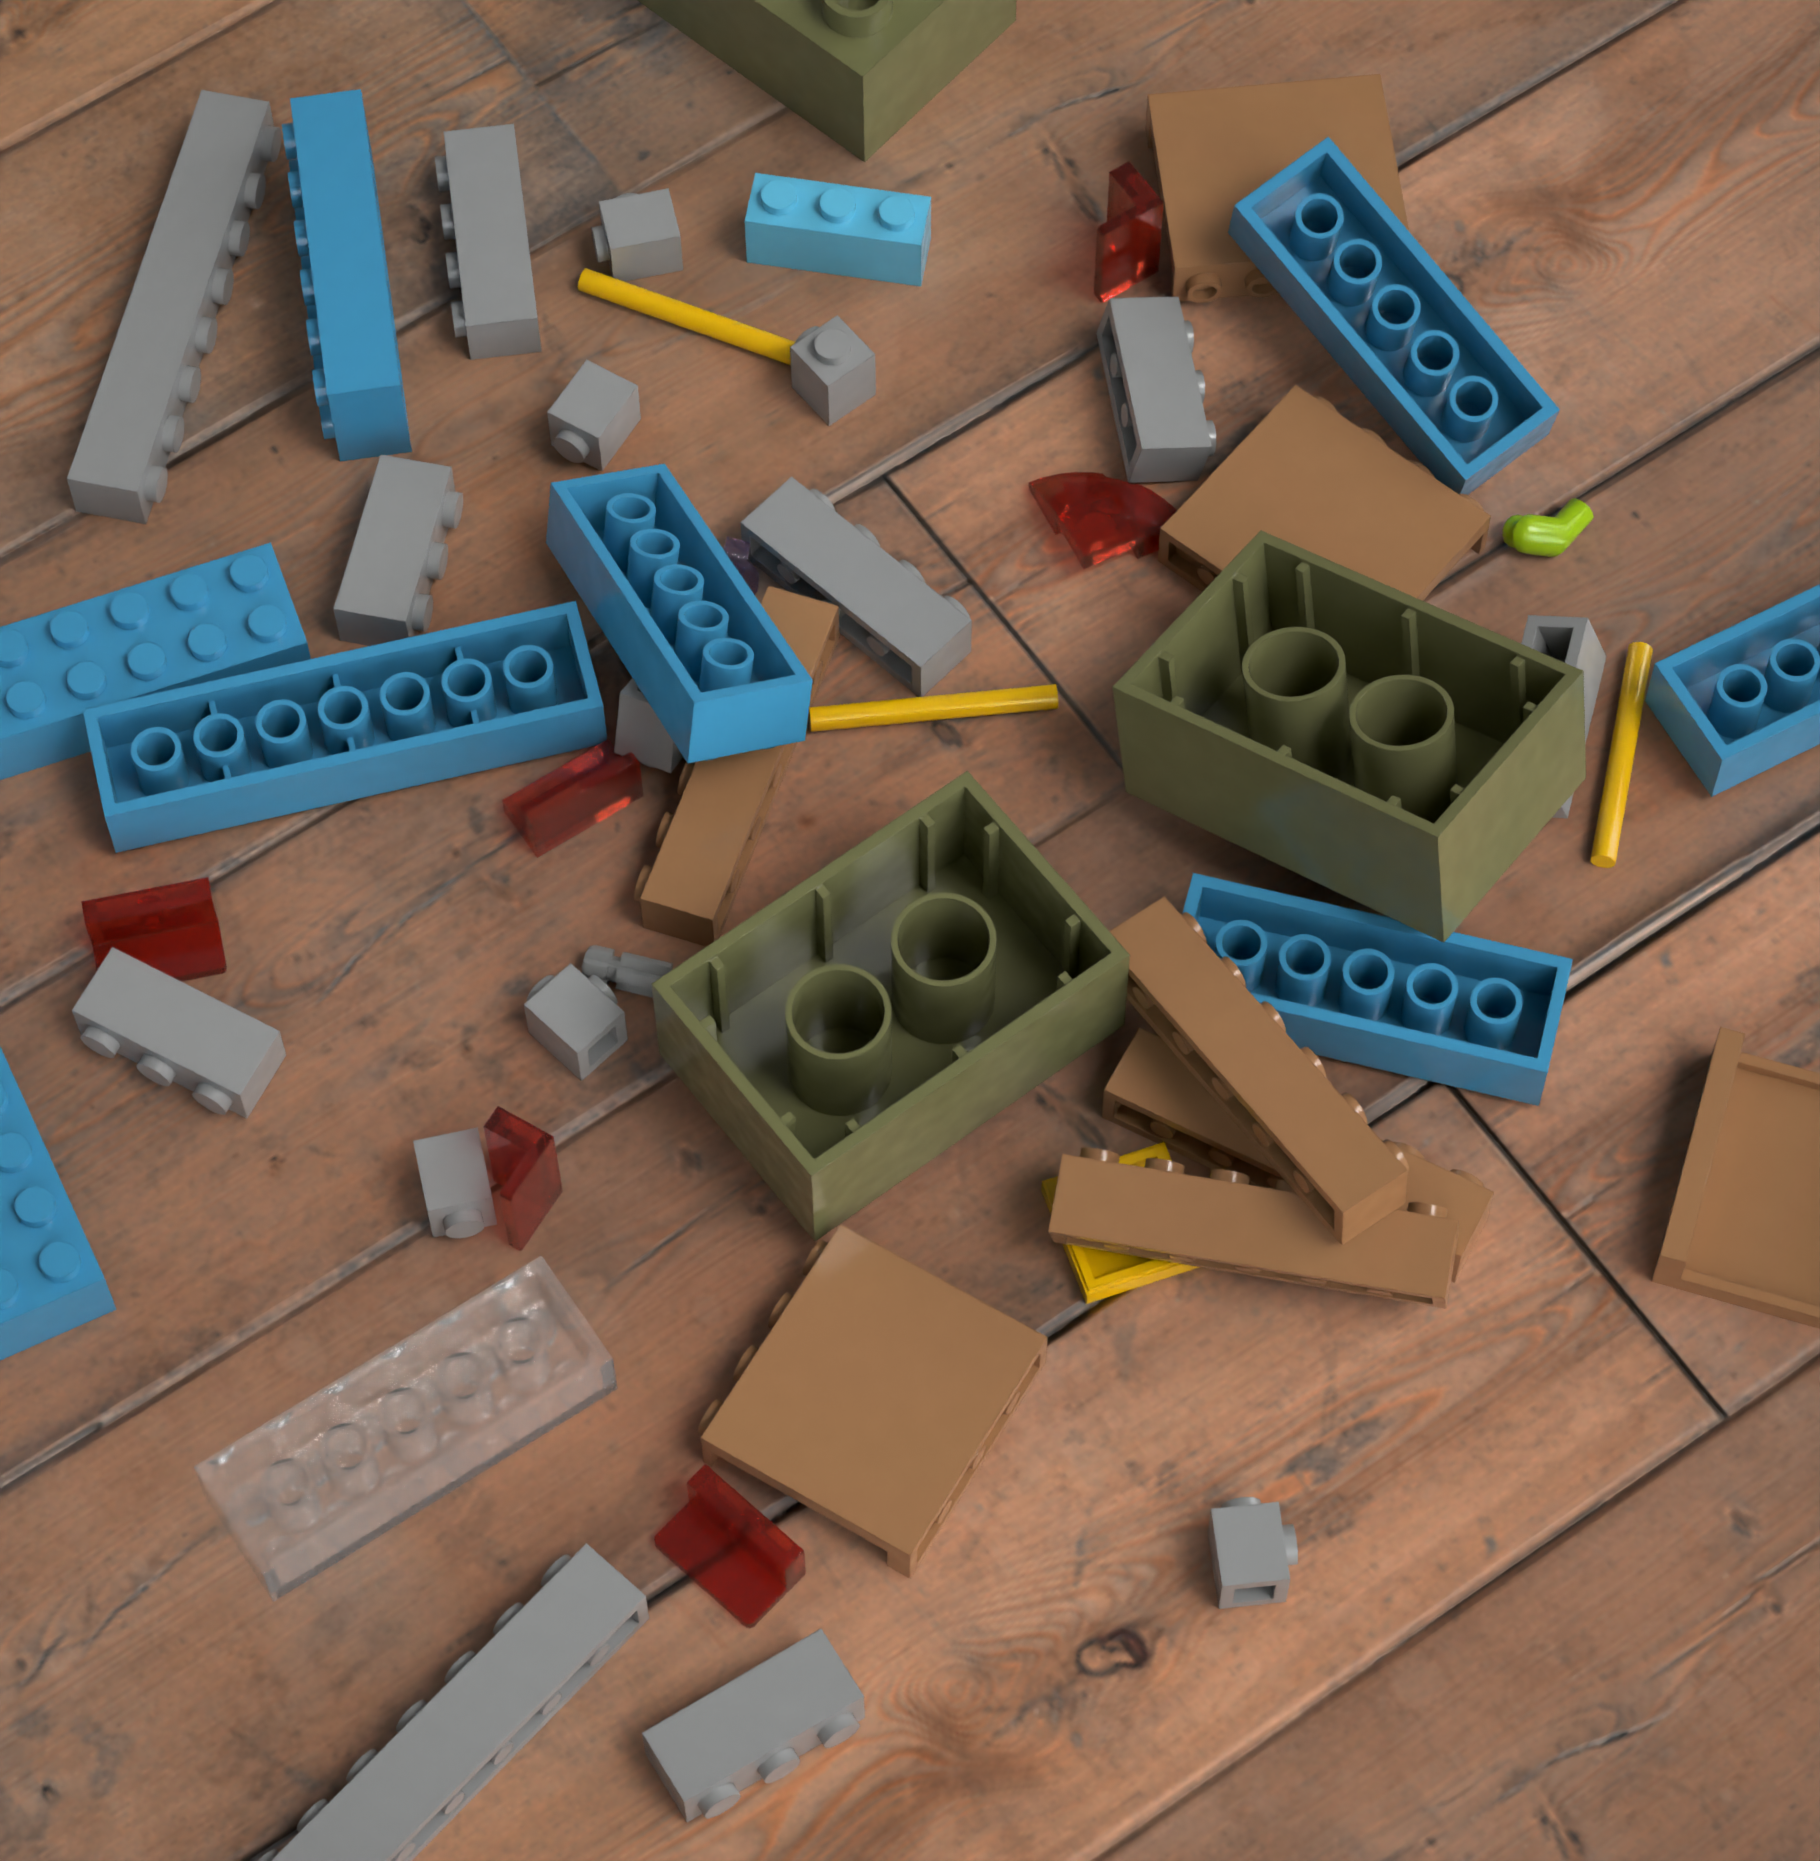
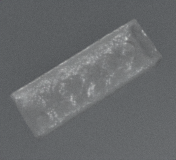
[194,1256,618,1602]

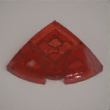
[1029,472,1177,569]

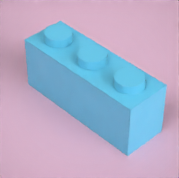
[744,173,931,286]

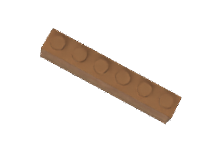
[634,586,840,947]
[1109,896,1409,1245]
[1102,1027,1494,1283]
[1048,1147,1460,1309]

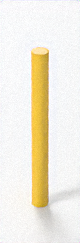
[578,268,795,365]
[1590,642,1653,868]
[809,684,1059,732]

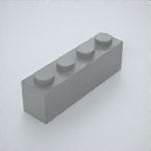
[435,124,542,360]
[741,476,972,697]

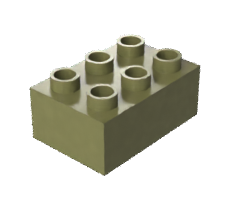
[637,0,1017,162]
[1112,530,1586,943]
[651,771,1130,1241]

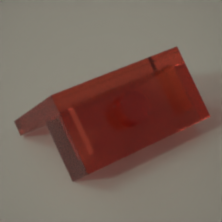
[1094,161,1163,303]
[502,739,643,858]
[81,877,227,982]
[483,1106,563,1251]
[654,1464,806,1628]

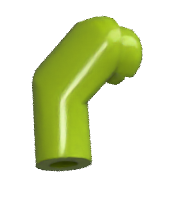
[1502,498,1594,557]

